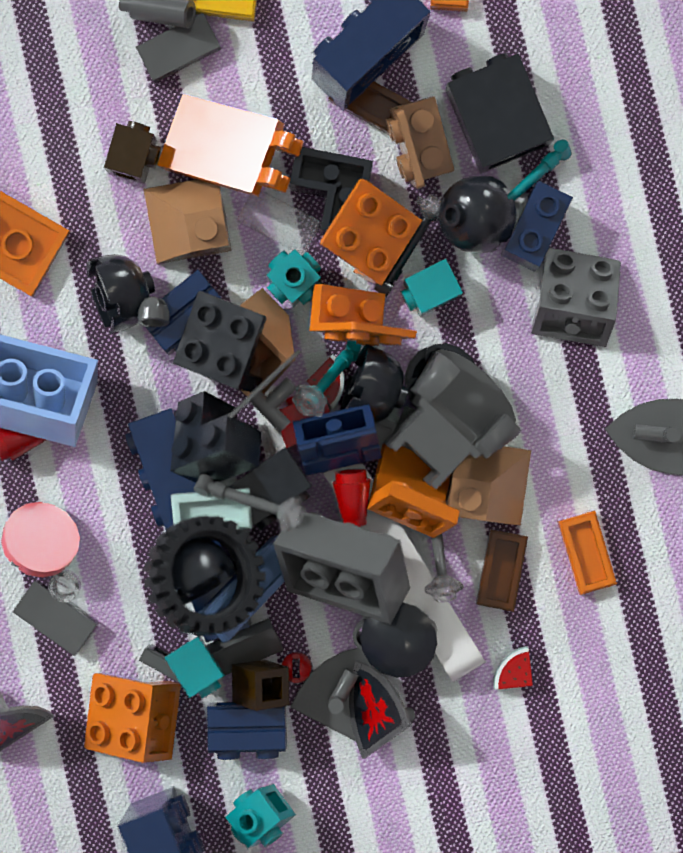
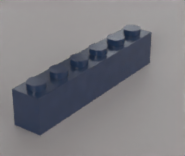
[125,408,252,642]

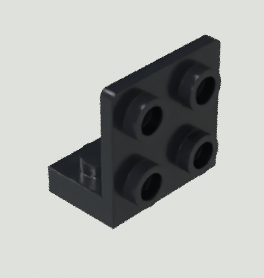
[173,291,266,392]

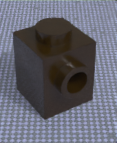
[104,121,161,184]
[232,659,289,711]

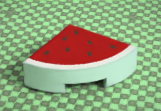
[306,354,344,408]
[493,646,533,690]

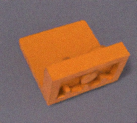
[320,179,423,286]
[310,284,417,346]
[367,443,460,538]
[84,673,181,763]

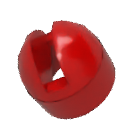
[282,652,312,683]

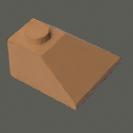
[144,179,232,264]
[239,288,295,397]
[446,446,531,526]

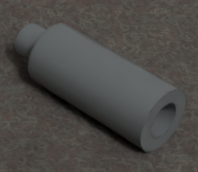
[119,0,196,29]

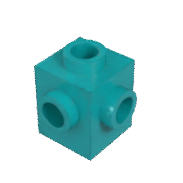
[266,249,322,307]
[225,784,296,849]

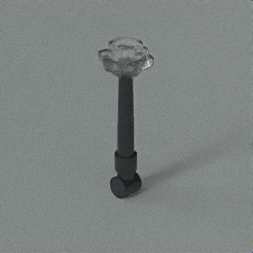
[374,194,441,297]

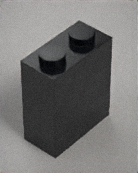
[445,53,554,174]

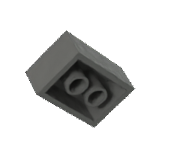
[273,509,410,624]

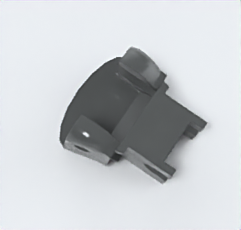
[384,349,521,489]

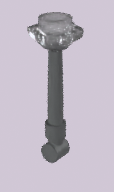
[194,474,306,532]
[424,534,463,602]

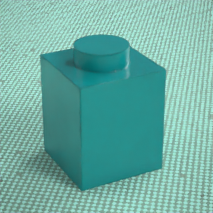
[400,259,463,317]
[165,636,225,699]

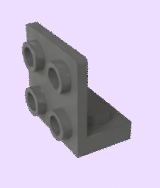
[531,248,621,347]

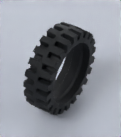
[144,515,265,636]

